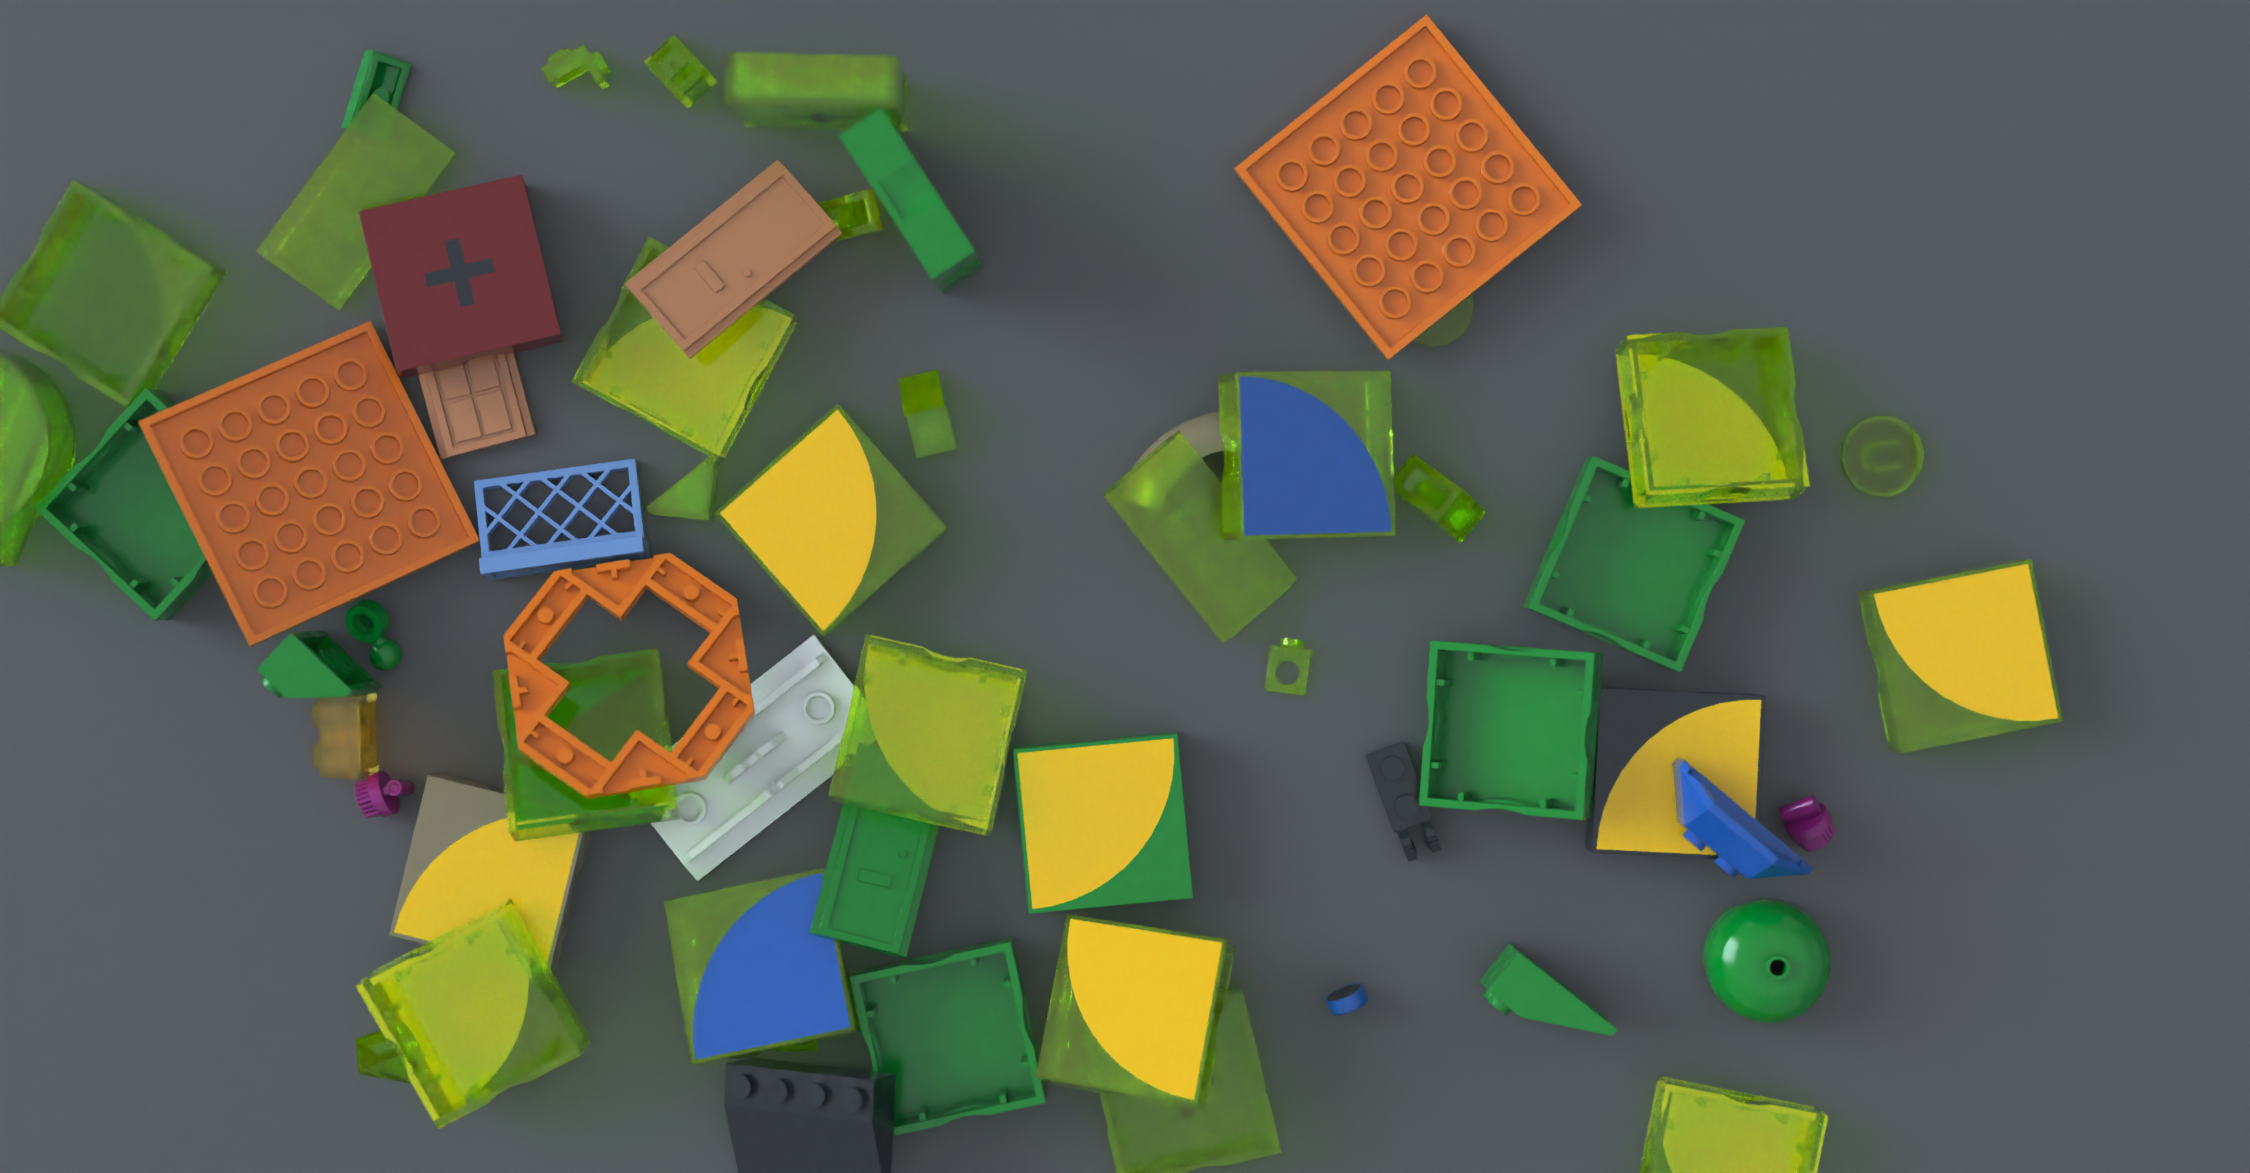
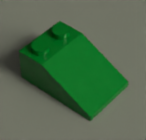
[1480,942,1618,1036]

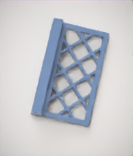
[474,458,651,581]

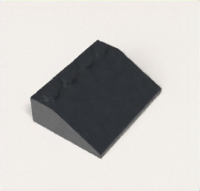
[724,1057,896,1173]

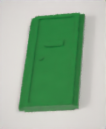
[809,743,942,958]

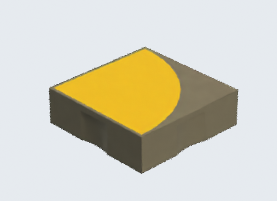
[389,772,592,974]

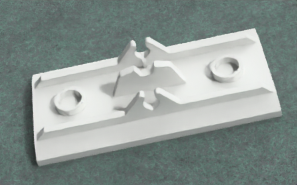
[628,634,877,881]

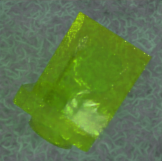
[541,44,611,89]

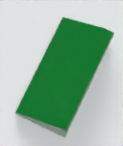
[342,50,411,142]

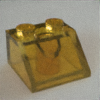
[312,692,379,779]

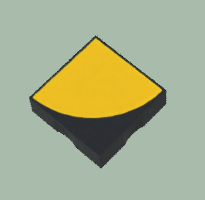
[1585,687,1766,859]

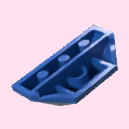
[1673,758,1813,879]

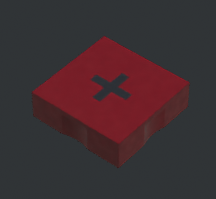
[358,175,564,379]

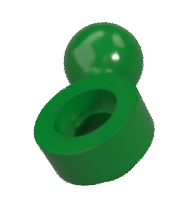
[345,599,402,671]

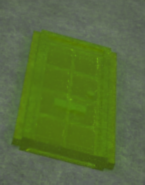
[256,93,455,310]
[1103,431,1297,643]

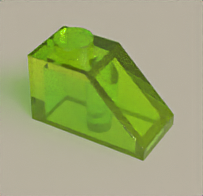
[1387,454,1486,544]

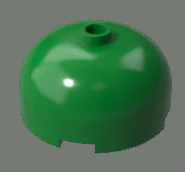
[1703,898,1831,1023]

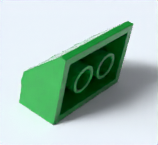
[256,630,382,698]

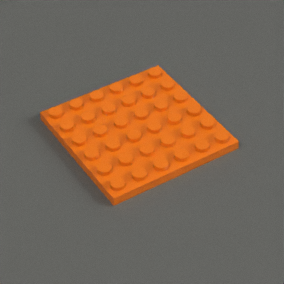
[1234,14,1582,361]
[138,321,480,648]

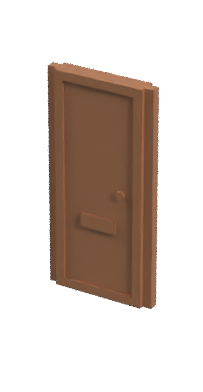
[625,160,842,359]
[418,353,537,460]

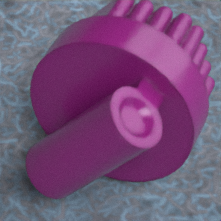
[355,770,414,818]
[1779,795,1836,852]

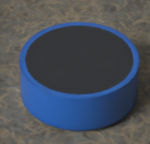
[1325,983,1368,1016]

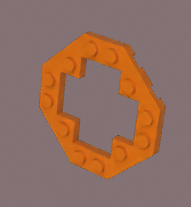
[503,553,755,799]

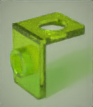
[1265,637,1313,695]

